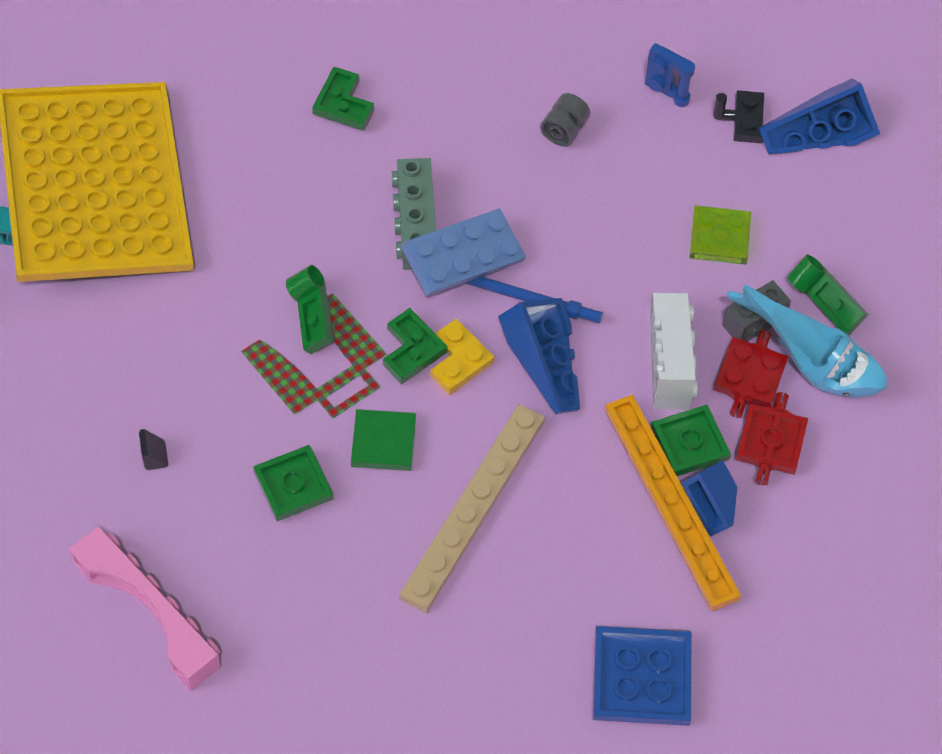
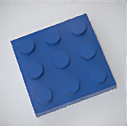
[593,626,692,726]

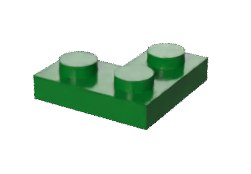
[312,66,374,130]
[383,308,447,385]

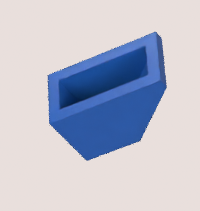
[681,460,738,537]

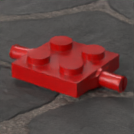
[713,330,789,418]
[736,392,809,486]

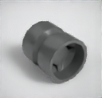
[540,93,591,146]

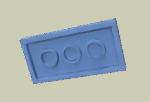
[401,208,526,297]

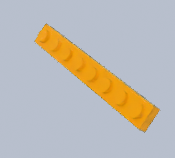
[605,394,741,612]

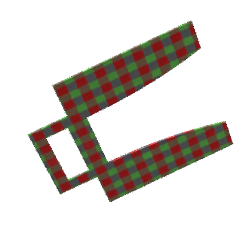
[241,293,387,418]

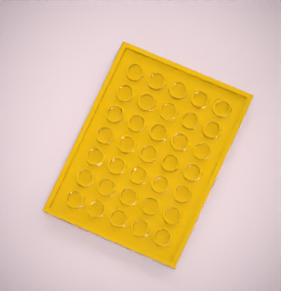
[0,82,194,282]

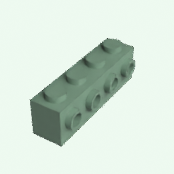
[392,158,436,270]

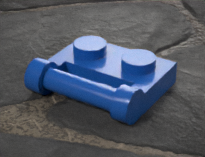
[645,43,695,107]

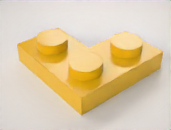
[430,318,495,396]

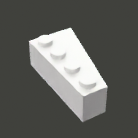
[650,293,698,410]

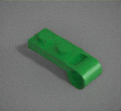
[787,254,869,335]
[286,265,333,354]

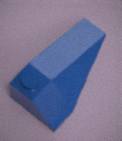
[758,78,880,154]
[498,298,580,414]

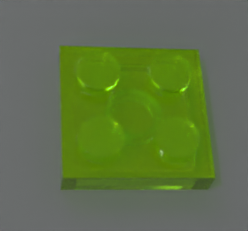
[689,205,751,265]

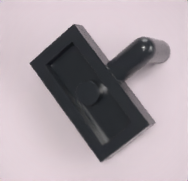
[713,90,764,143]

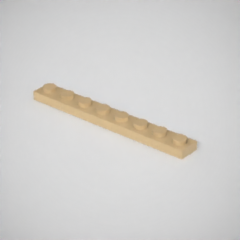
[399,404,545,614]

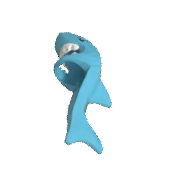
[727,285,887,398]

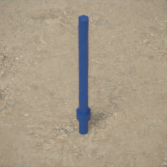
[465,277,603,324]

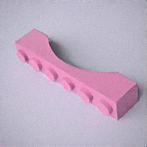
[69,526,221,691]

